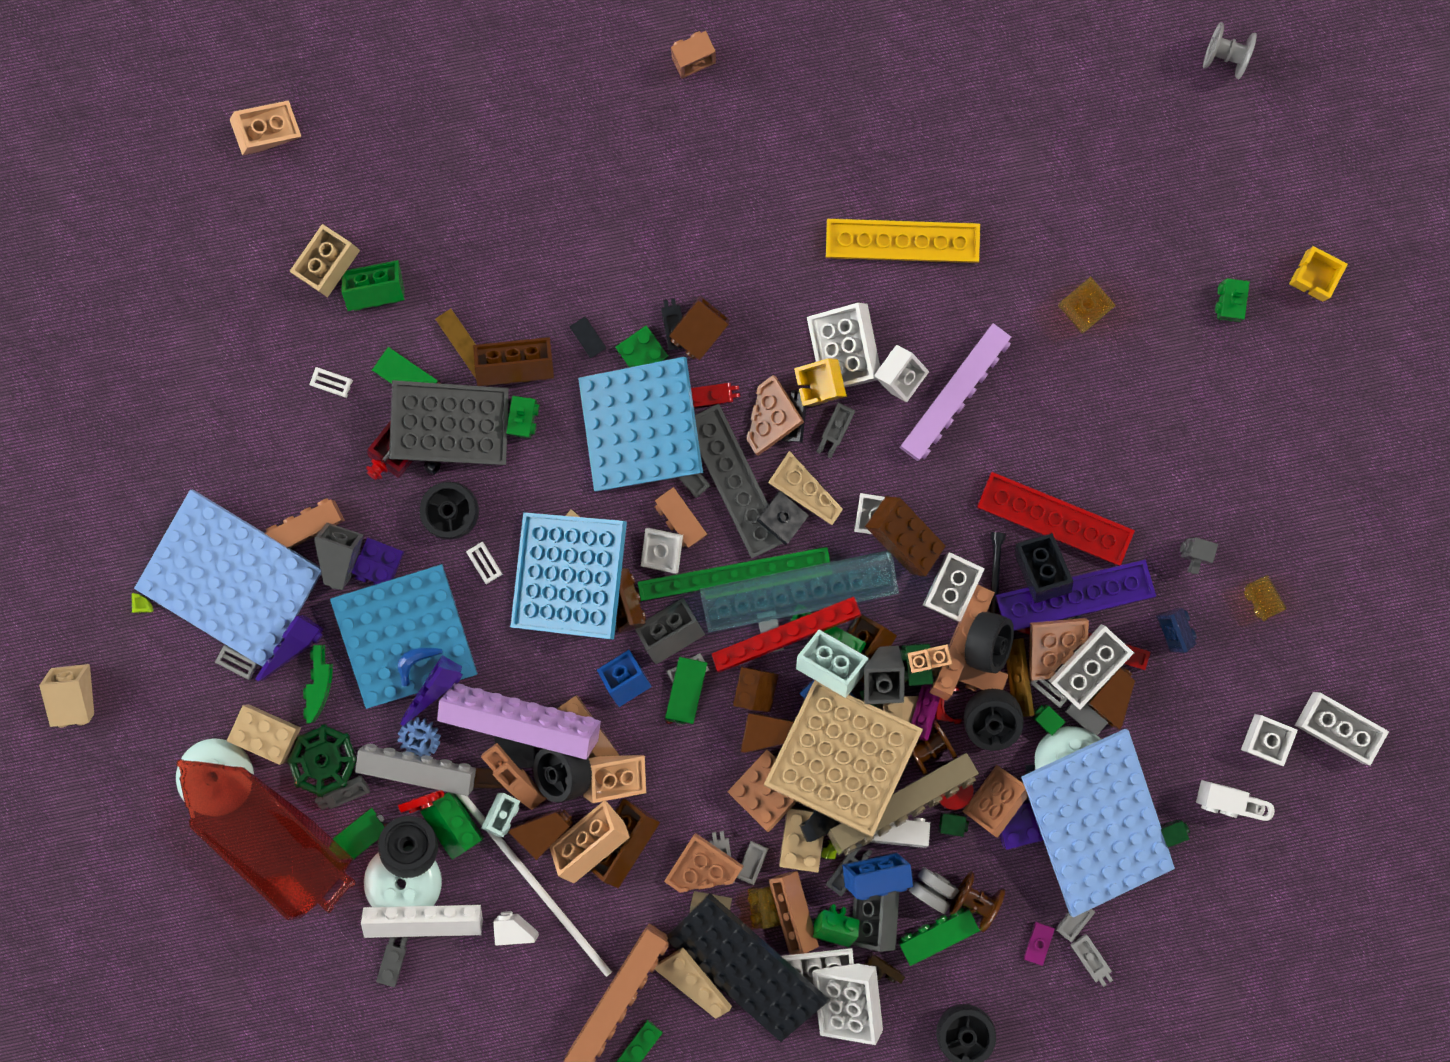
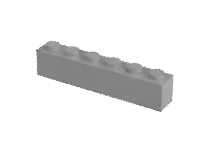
[355,744,476,796]

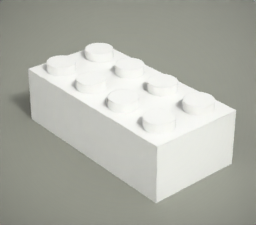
[1048,624,1134,710]
[1295,692,1389,765]

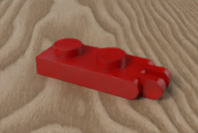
[691,383,740,408]
[398,790,444,814]

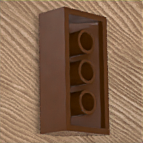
[473,337,554,386]
[590,798,660,889]

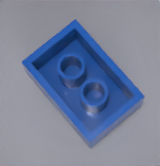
[842,853,913,900]

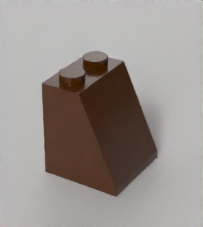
[670,296,730,361]
[733,666,779,712]
[1086,667,1135,729]
[741,711,794,753]
[509,808,573,860]

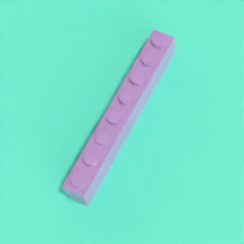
[899,323,1011,461]

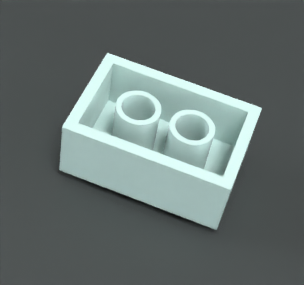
[796,630,869,698]

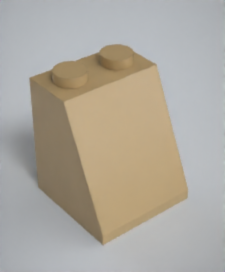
[39,664,94,728]

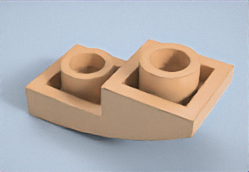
[908,644,952,673]

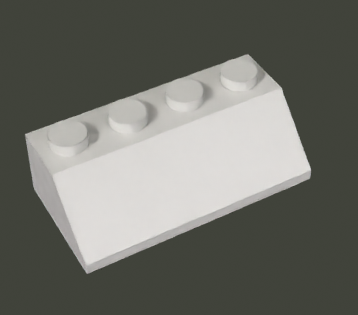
[782,948,854,985]

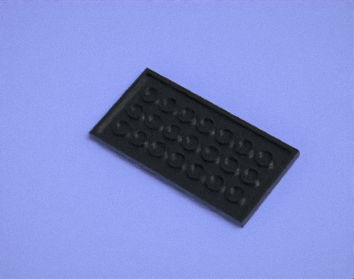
[667,893,829,1042]

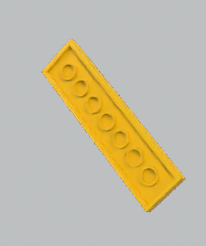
[826,219,980,263]

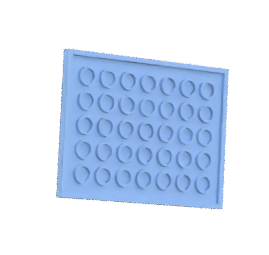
[134,489,322,667]
[1021,729,1175,917]

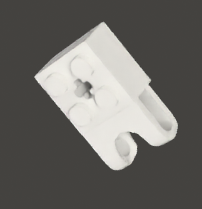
[1196,780,1274,821]

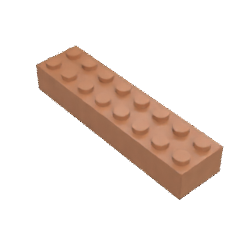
[563,923,669,1062]

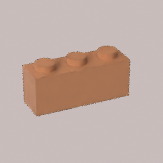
[654,487,707,548]

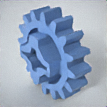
[398,717,441,756]

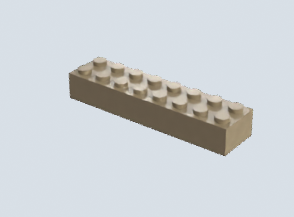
[828,753,979,856]

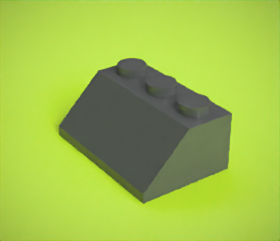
[635,598,705,665]
[852,891,899,952]

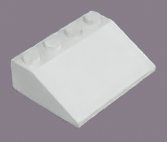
[807,303,880,387]
[812,964,883,1045]

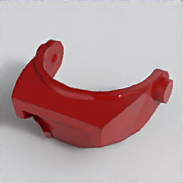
[935,686,962,724]

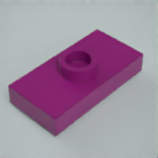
[1023,921,1055,966]

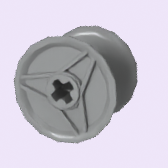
[1203,22,1257,80]

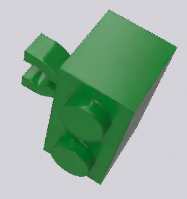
[1215,278,1250,322]
[506,396,540,439]
[813,904,859,947]

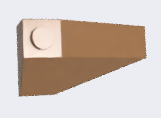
[557,695,620,758]

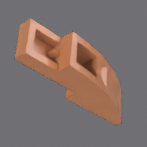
[481,743,547,810]

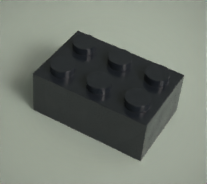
[1014,533,1074,603]

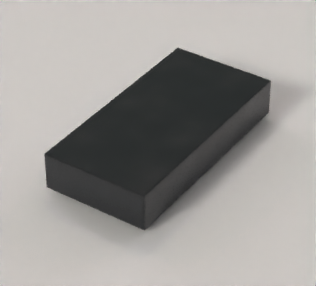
[569,317,607,359]

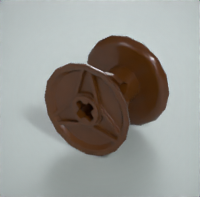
[911,719,957,777]
[949,871,1005,932]

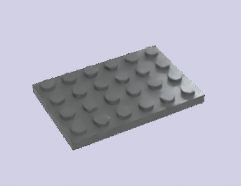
[389,380,509,465]

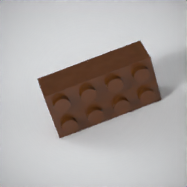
[865,496,946,577]

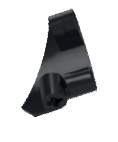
[799,810,841,842]

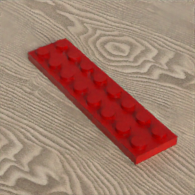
[976,472,1135,566]

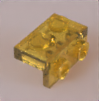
[1244,574,1286,622]
[748,886,781,929]

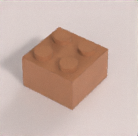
[671,31,716,79]

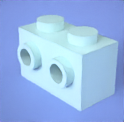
[481,793,520,837]

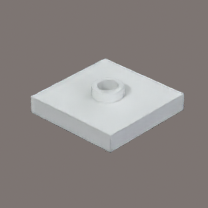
[641,528,683,574]

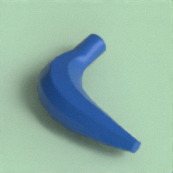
[398,648,443,686]

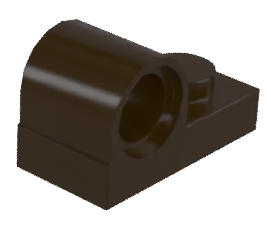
[864,952,905,984]

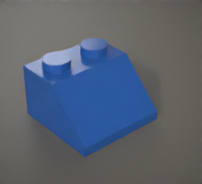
[597,649,652,707]

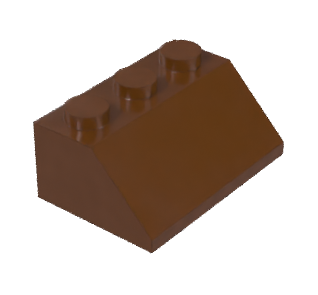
[616,568,646,633]
[847,614,897,683]

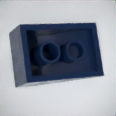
[1157,608,1197,653]

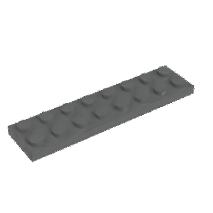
[695,404,783,559]

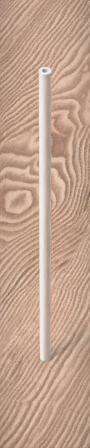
[456,794,612,977]

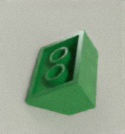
[342,260,405,311]
[420,792,485,860]

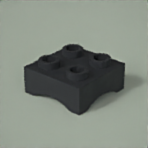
[494,736,535,768]

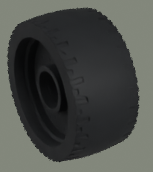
[420,482,479,540]
[965,612,1014,673]
[964,688,1023,751]
[533,748,592,803]
[378,816,438,878]
[936,1004,996,1062]

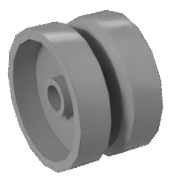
[909,867,959,914]

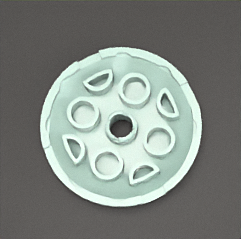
[1034,726,1101,770]
[176,738,254,816]
[364,846,442,907]

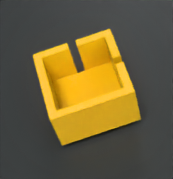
[1289,246,1348,302]
[794,358,846,406]

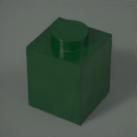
[938,812,969,837]
[1161,819,1190,848]

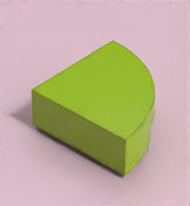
[132,593,153,613]
[821,840,837,859]

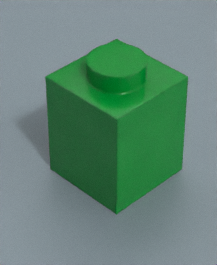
[1032,705,1065,736]

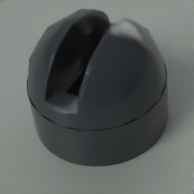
[424,461,441,476]

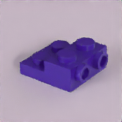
[352,537,404,585]

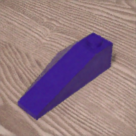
[256,616,323,681]
[400,655,463,726]

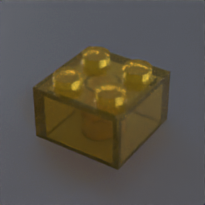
[1058,276,1116,334]

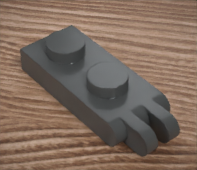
[315,776,370,809]

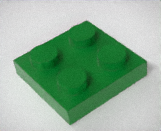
[615,325,668,368]

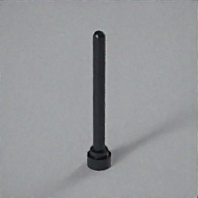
[990,532,1006,614]

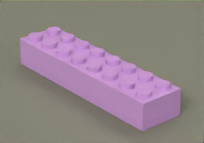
[437,683,601,759]

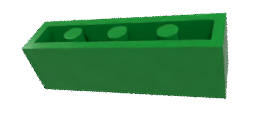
[898,906,980,966]

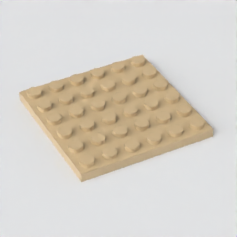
[764,680,923,838]

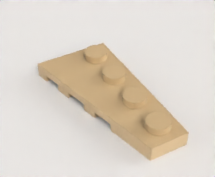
[768,451,843,525]
[655,948,732,1019]

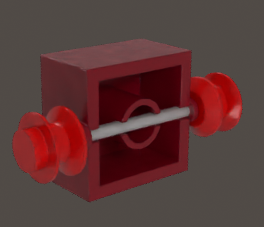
[366,420,413,480]

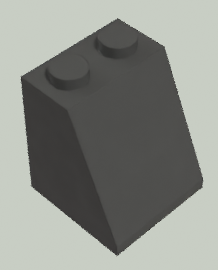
[315,523,364,590]
[864,646,904,704]

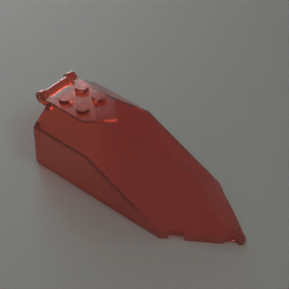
[176,759,356,921]

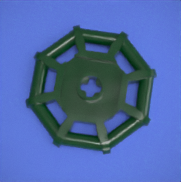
[286,724,357,797]

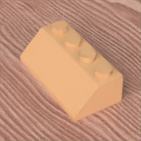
[549,800,630,883]

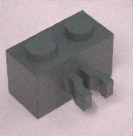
[1180,537,1218,575]

